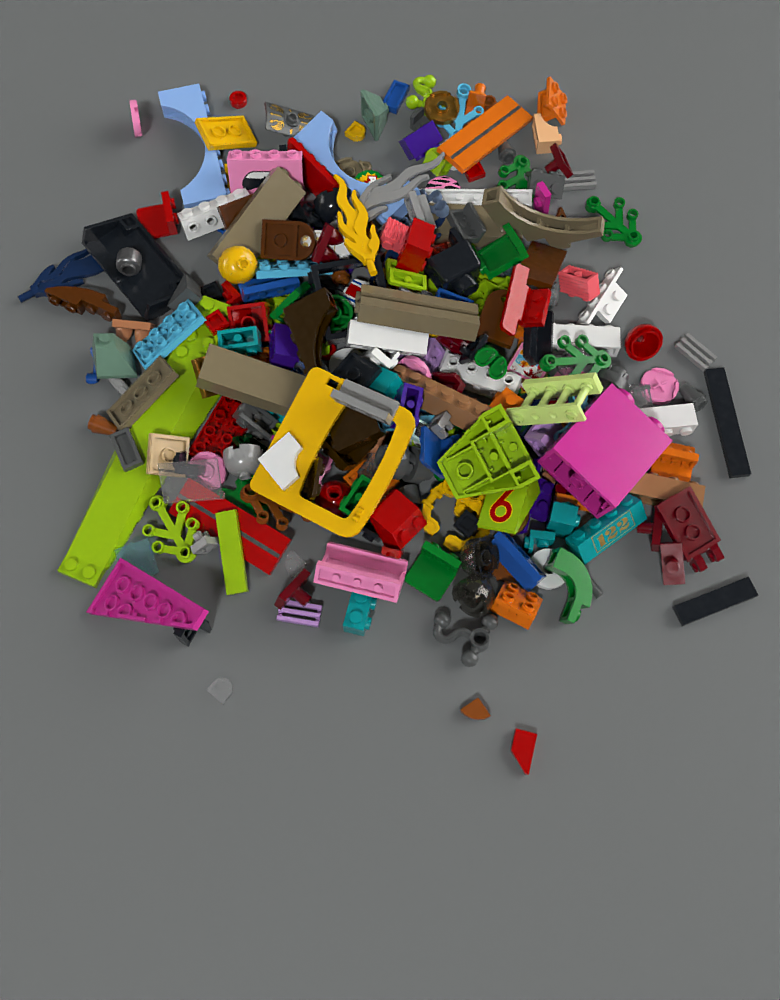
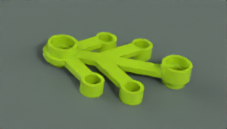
[142,495,200,563]

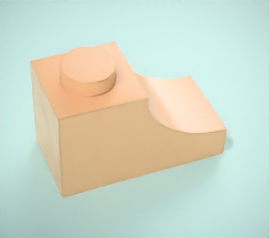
[531,113,562,154]

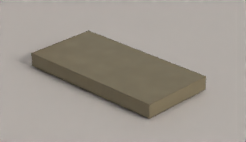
[107,355,179,431]

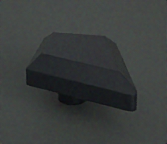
[458,333,488,364]

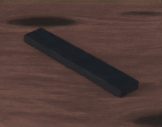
[704,367,751,478]

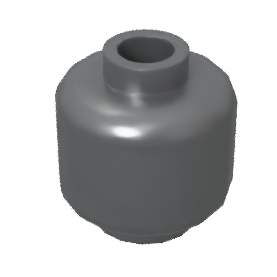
[116,247,142,276]

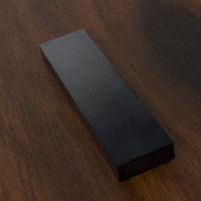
[672,576,758,626]

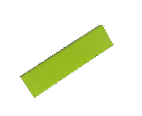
[215,509,249,595]

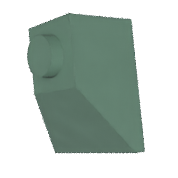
[360,89,389,141]
[92,333,137,379]

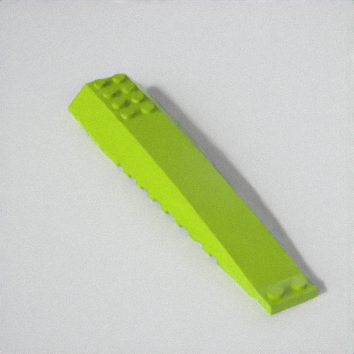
[57,295,231,588]

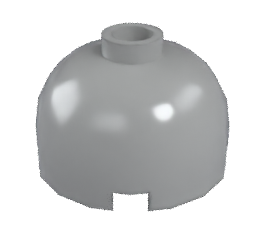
[223,444,264,480]

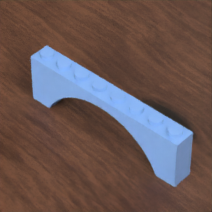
[158,84,230,208]
[293,111,421,225]

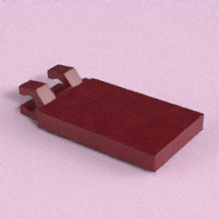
[653,486,725,572]

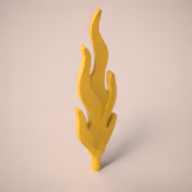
[334,174,380,276]

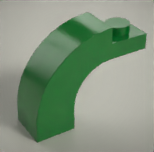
[545,547,593,624]

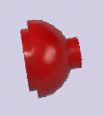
[624,324,663,361]
[315,480,352,518]

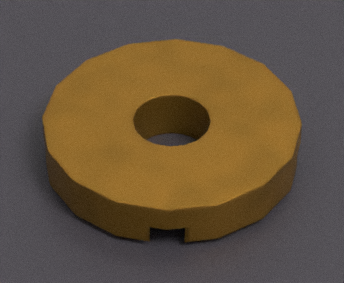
[424,91,460,125]

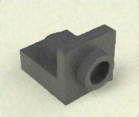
[410,106,437,131]

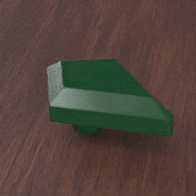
[232,433,268,452]

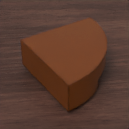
[460,698,491,720]

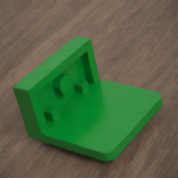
[405,540,462,602]

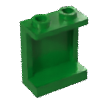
[472,222,529,280]

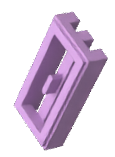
[276,600,322,628]

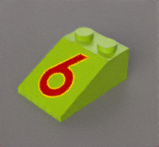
[477,480,540,534]

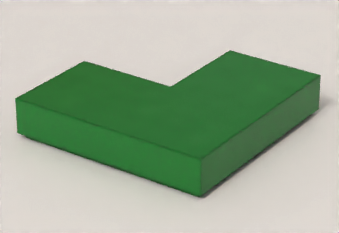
[269,281,310,320]

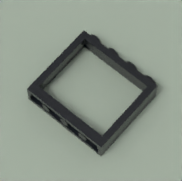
[307,254,387,346]

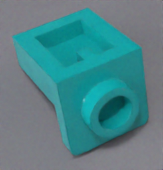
[523,530,555,555]

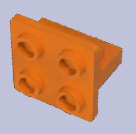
[537,76,568,125]
[650,442,699,482]
[490,581,543,630]

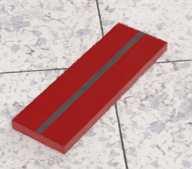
[168,478,292,575]

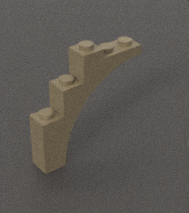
[482,186,605,249]

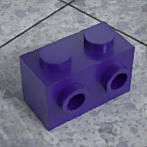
[399,120,443,161]
[269,323,300,370]
[389,382,424,429]

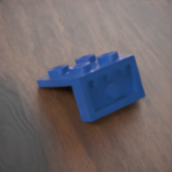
[419,426,462,479]

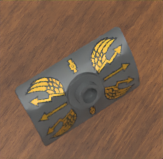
[264,102,314,137]

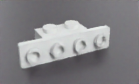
[576,267,627,325]

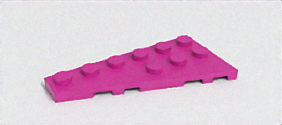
[86,558,209,631]

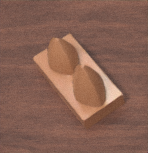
[112,319,156,343]

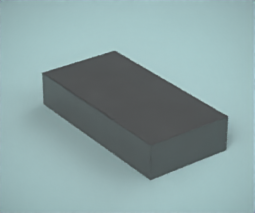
[109,427,144,472]

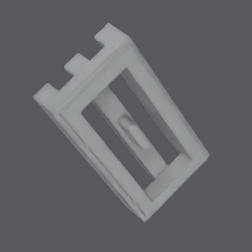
[559,170,597,191]
[674,333,717,372]

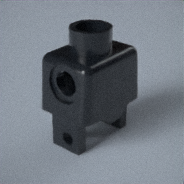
[425,227,481,298]

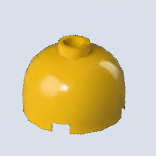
[218,246,258,284]

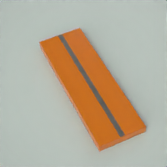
[437,95,533,174]

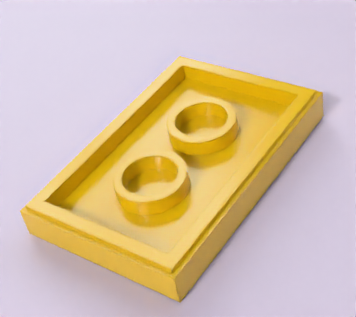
[195,116,258,151]

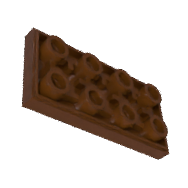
[520,241,567,291]

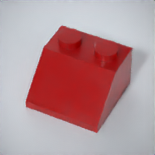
[227,302,273,343]
[369,489,427,550]

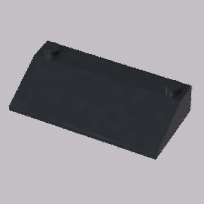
[82,213,184,321]

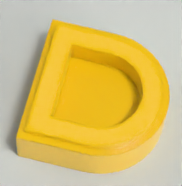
[344,121,366,142]

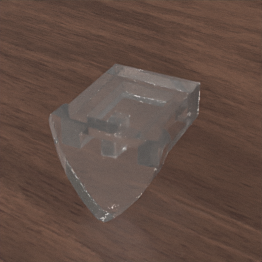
[628,384,653,408]

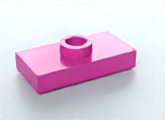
[533,181,552,214]

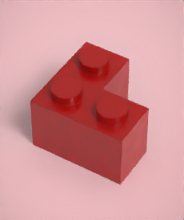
[395,217,436,273]

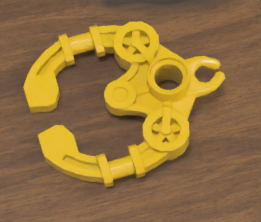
[421,480,490,552]

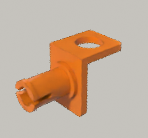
[465,83,486,124]

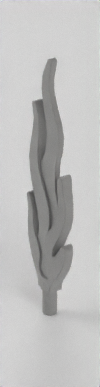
[330,152,445,229]

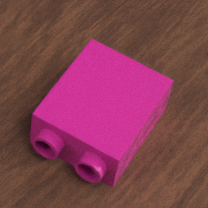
[537,383,673,519]

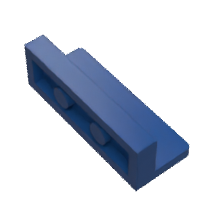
[238,277,300,304]
[487,531,546,592]

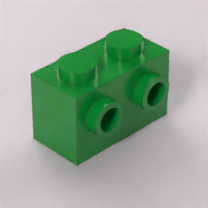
[339,474,371,516]

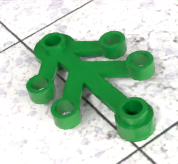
[496,155,535,203]
[585,196,642,248]
[539,334,611,375]

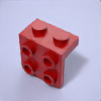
[136,191,179,239]

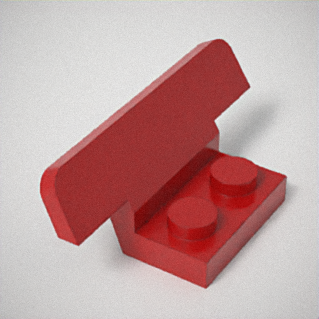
[500,264,551,336]

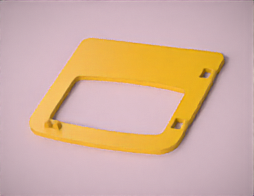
[250,367,415,538]

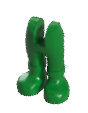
[474,343,507,380]

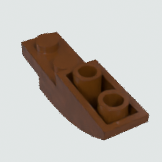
[44,286,122,322]

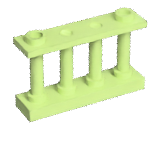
[506,372,603,426]

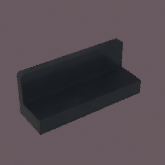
[523,310,554,366]

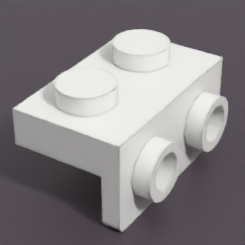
[361,347,400,369]

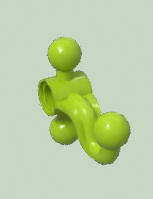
[405,74,445,116]

